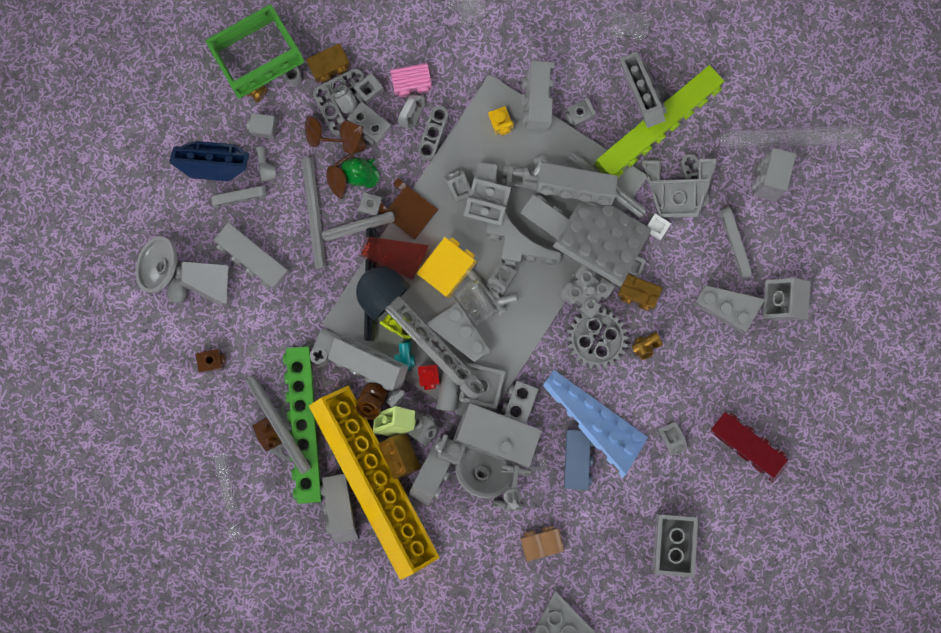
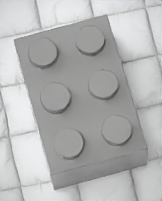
[751,148,796,201]
[652,514,698,577]

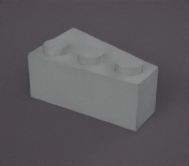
[522,61,554,131]
[320,474,359,544]

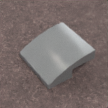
[464,177,511,226]

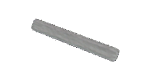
[322,211,395,241]

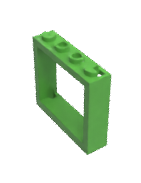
[205,4,305,99]

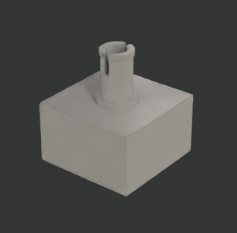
[763,278,812,321]

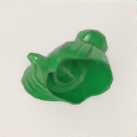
[341,157,380,188]

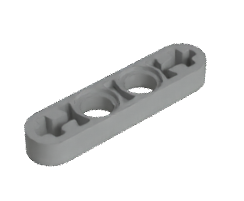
[719,207,752,280]

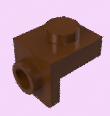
[252,418,282,451]

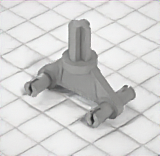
[492,464,531,512]

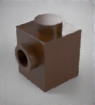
[195,349,227,374]

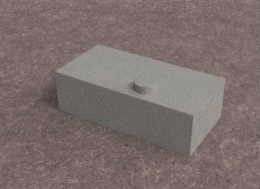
[453,403,542,468]

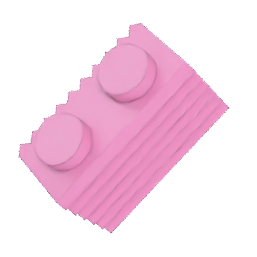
[390,63,432,97]

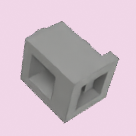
[354,73,384,105]
[565,97,596,128]

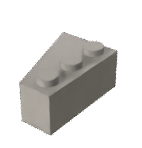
[693,286,765,334]
[426,303,490,363]
[408,437,455,507]

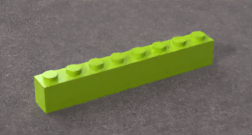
[594,65,725,179]

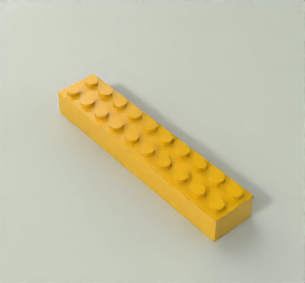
[309,385,440,580]

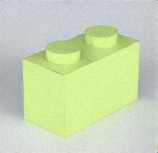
[373,406,416,437]

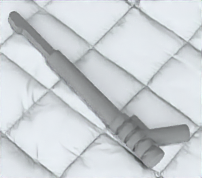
[440,240,518,315]

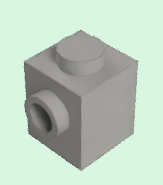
[247,113,277,139]

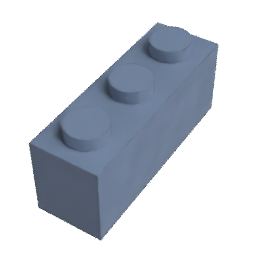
[564,430,594,490]

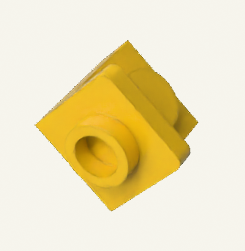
[488,106,514,136]

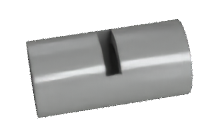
[436,371,461,412]

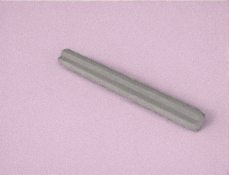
[568,152,647,218]

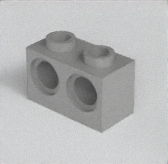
[501,381,539,424]

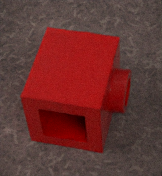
[418,364,440,390]

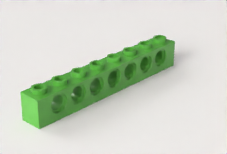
[283,347,322,504]

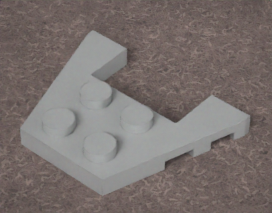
[642,159,718,218]

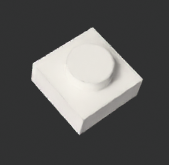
[647,213,671,240]

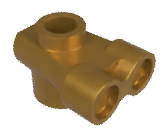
[631,331,663,360]

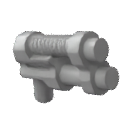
[502,161,544,191]

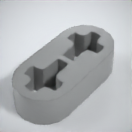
[398,94,425,129]

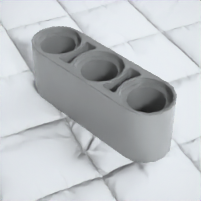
[418,106,448,161]

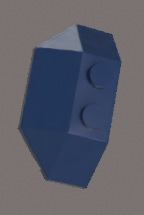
[169,141,249,181]

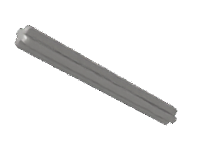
[302,157,326,269]
[246,376,310,474]

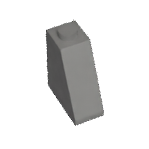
[175,262,228,305]

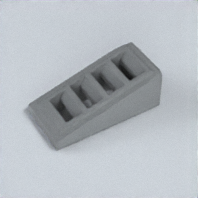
[385,388,406,407]

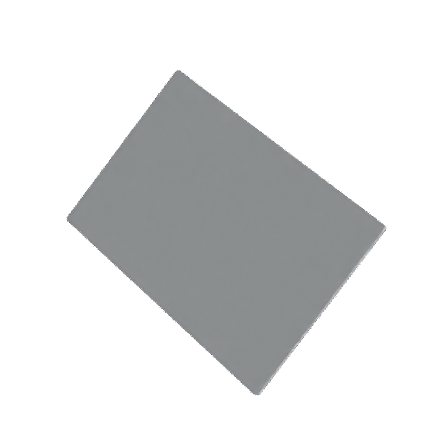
[323,75,646,416]

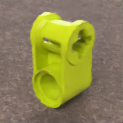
[379,314,417,340]

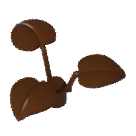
[305,116,366,199]

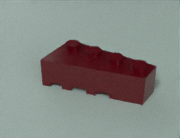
[711,412,788,483]

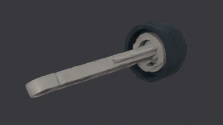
[356,267,484,399]

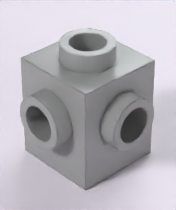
[406,412,440,447]

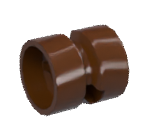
[355,382,387,419]

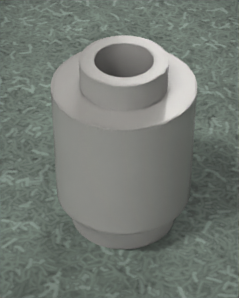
[332,84,359,114]
[167,275,187,303]

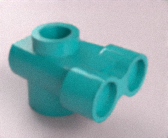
[394,340,416,372]

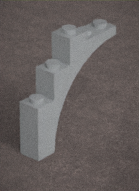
[476,162,561,266]

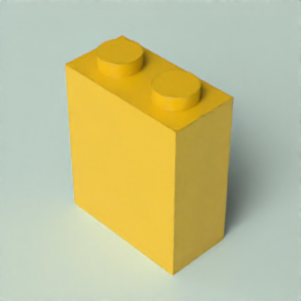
[416,237,478,298]

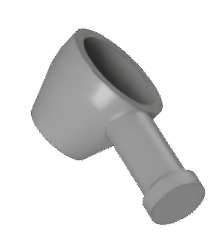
[256,146,276,182]

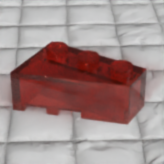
[358,237,429,280]

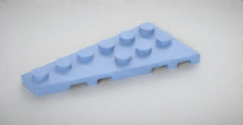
[543,370,648,478]

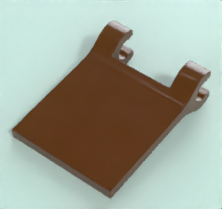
[378,178,438,239]

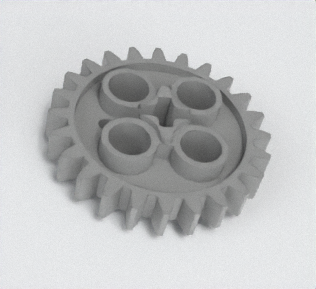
[566,308,629,370]

